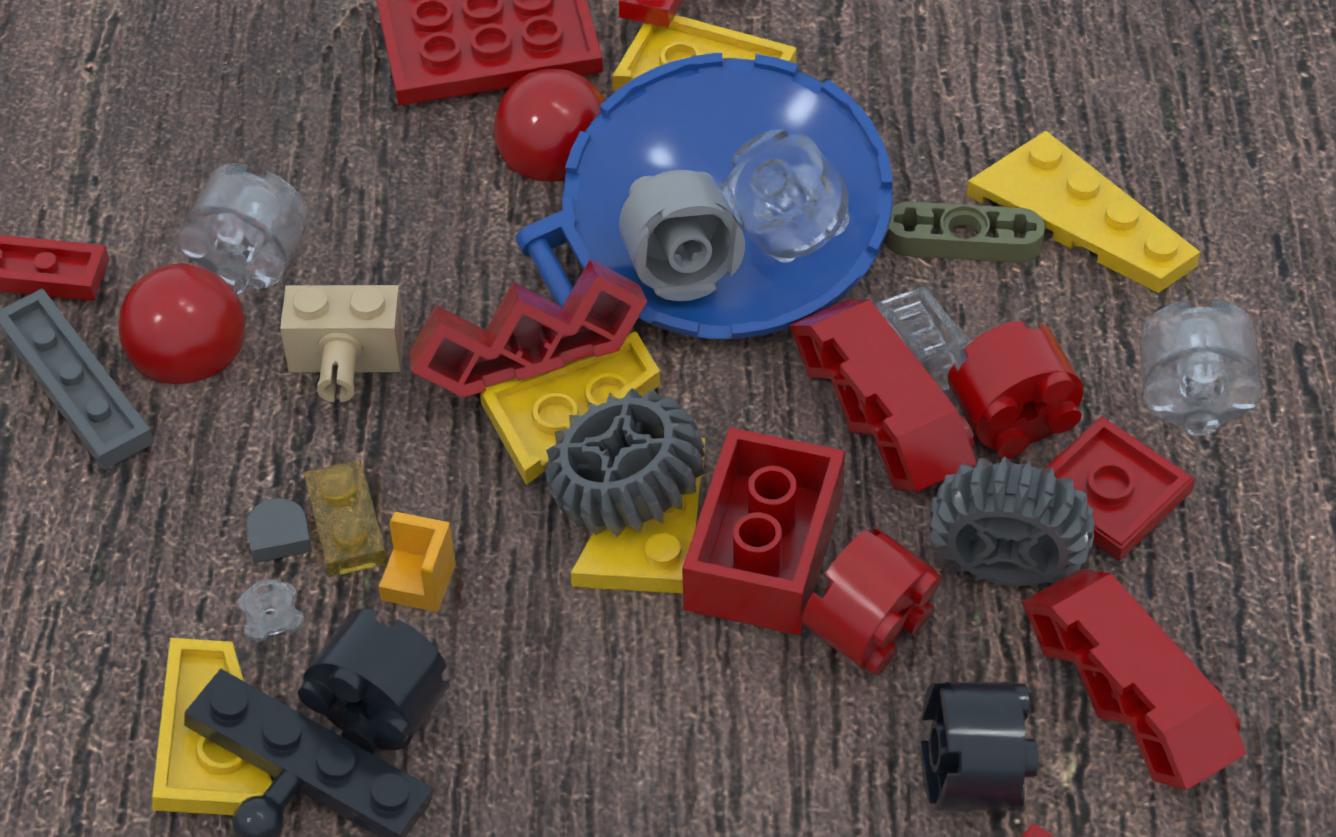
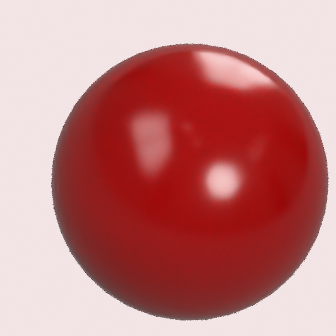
[494,69,605,182]
[118,263,246,384]

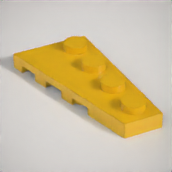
[966,131,1200,293]

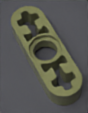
[885,201,1045,263]

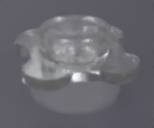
[237,580,304,642]

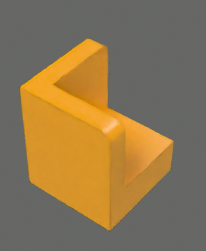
[379,512,456,612]

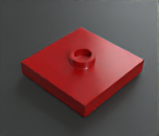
[1044,416,1195,561]

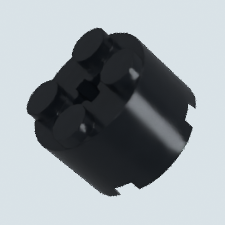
[298,609,450,754]
[921,682,1038,811]

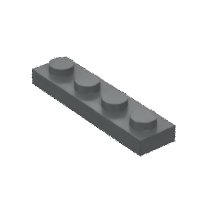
[0,288,154,470]

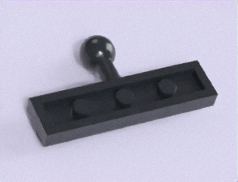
[184,668,433,837]

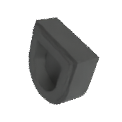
[246,498,312,563]

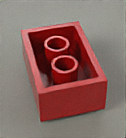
[682,427,845,635]

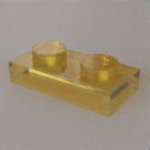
[303,459,387,577]

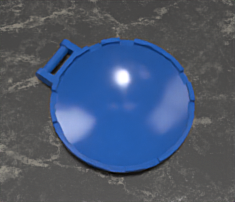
[516,53,893,339]

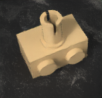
[280,285,405,402]

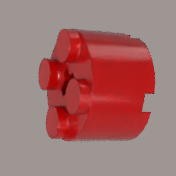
[948,321,1084,459]
[802,527,942,676]

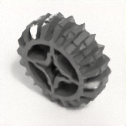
[545,388,705,537]
[930,456,1095,591]

